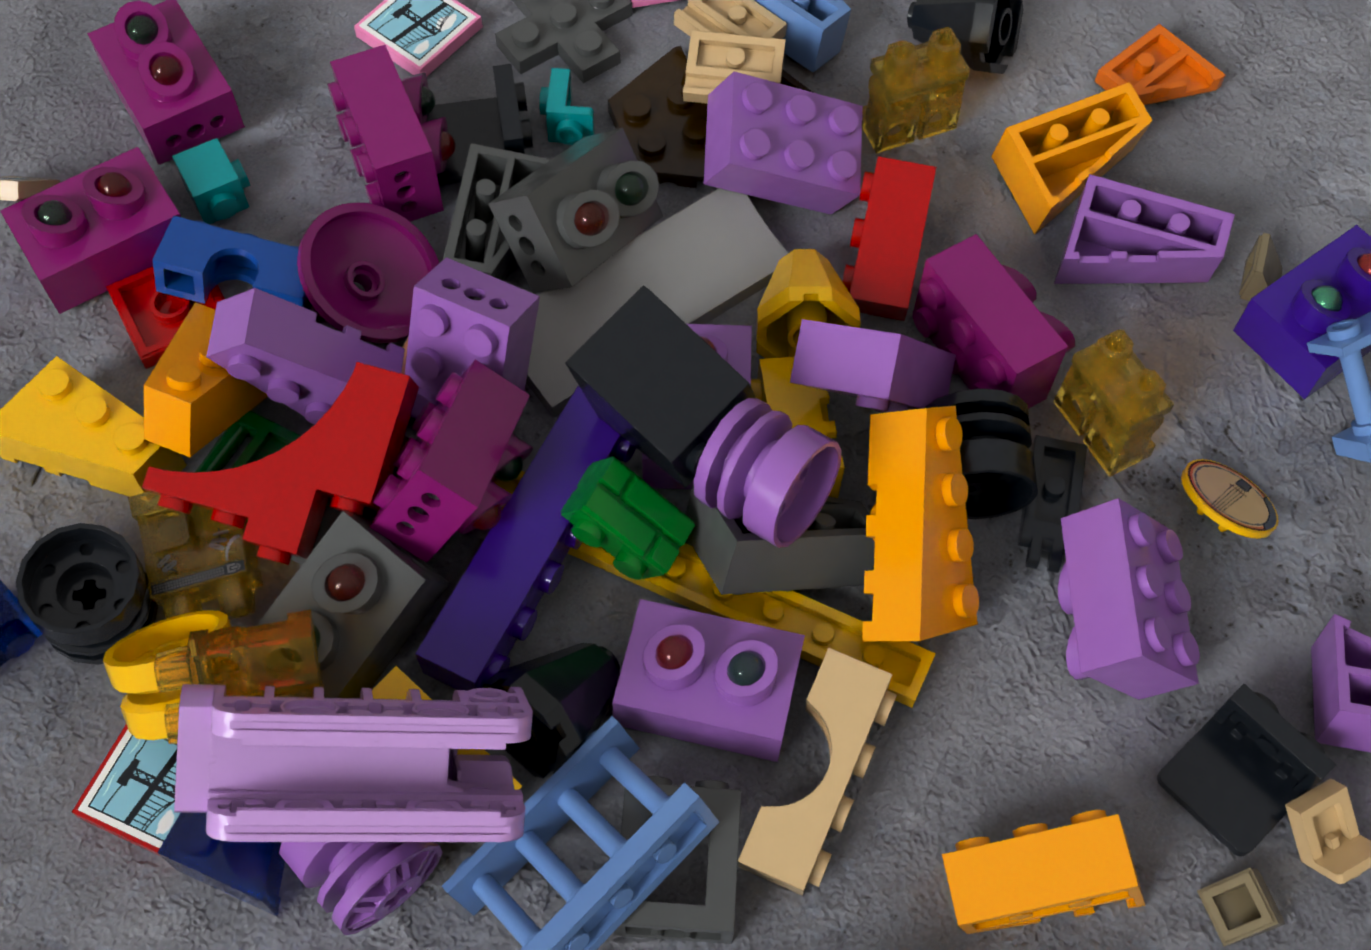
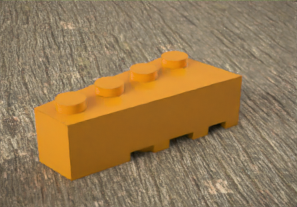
[862,406,979,642]

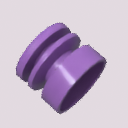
[694,398,842,548]
[279,842,443,935]

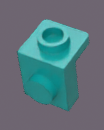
[539,68,595,145]

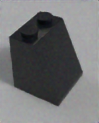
[565,285,756,488]

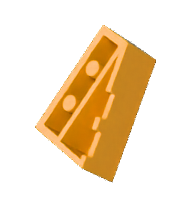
[991,82,1153,235]

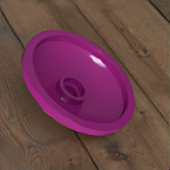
[297,202,439,343]

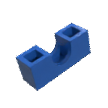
[152,215,312,310]

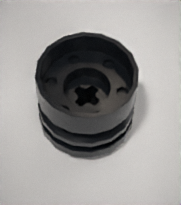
[924,389,1038,520]
[16,523,158,665]

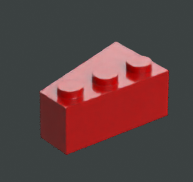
[842,156,937,321]

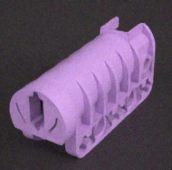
[174,684,533,842]

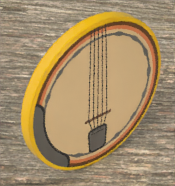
[1181,459,1279,539]

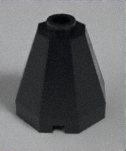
[907,0,1024,74]
[483,643,620,778]

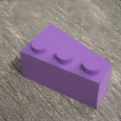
[1054,174,1235,284]

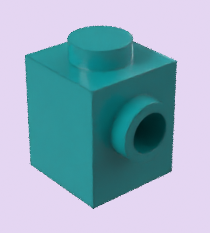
[172,138,251,224]

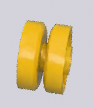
[103,610,253,740]

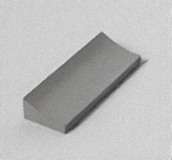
[526,188,788,417]

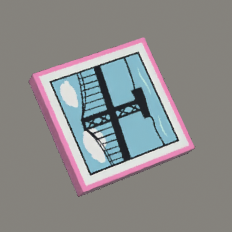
[354,0,483,76]

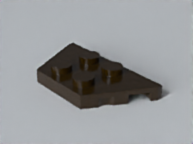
[608,46,707,188]

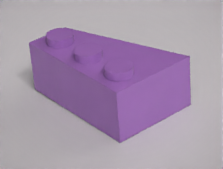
[206,288,405,425]
[790,319,956,413]
[1311,614,1371,753]

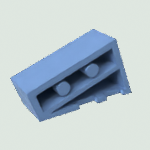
[754,0,851,72]

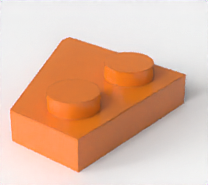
[1094,24,1226,105]

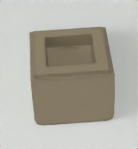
[1239,233,1282,301]
[1197,867,1285,947]

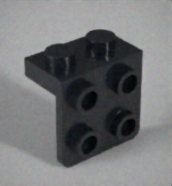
[426,64,533,185]
[1157,684,1336,856]

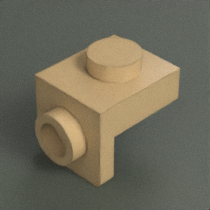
[1285,778,1371,884]

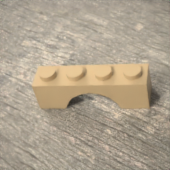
[738,647,897,896]

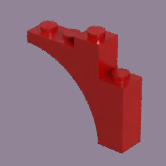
[142,362,419,565]

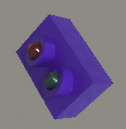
[1233,225,1371,399]

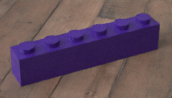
[415,386,636,691]

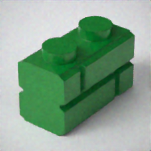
[560,456,695,580]

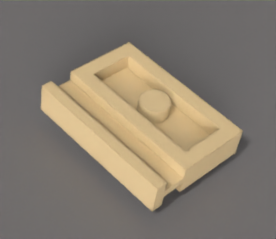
[674,0,787,39]
[683,30,786,104]

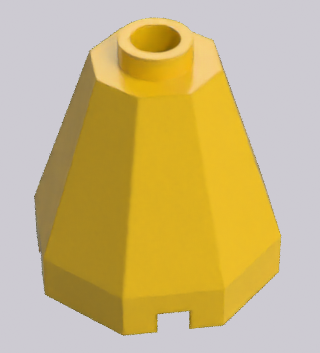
[756,249,861,358]

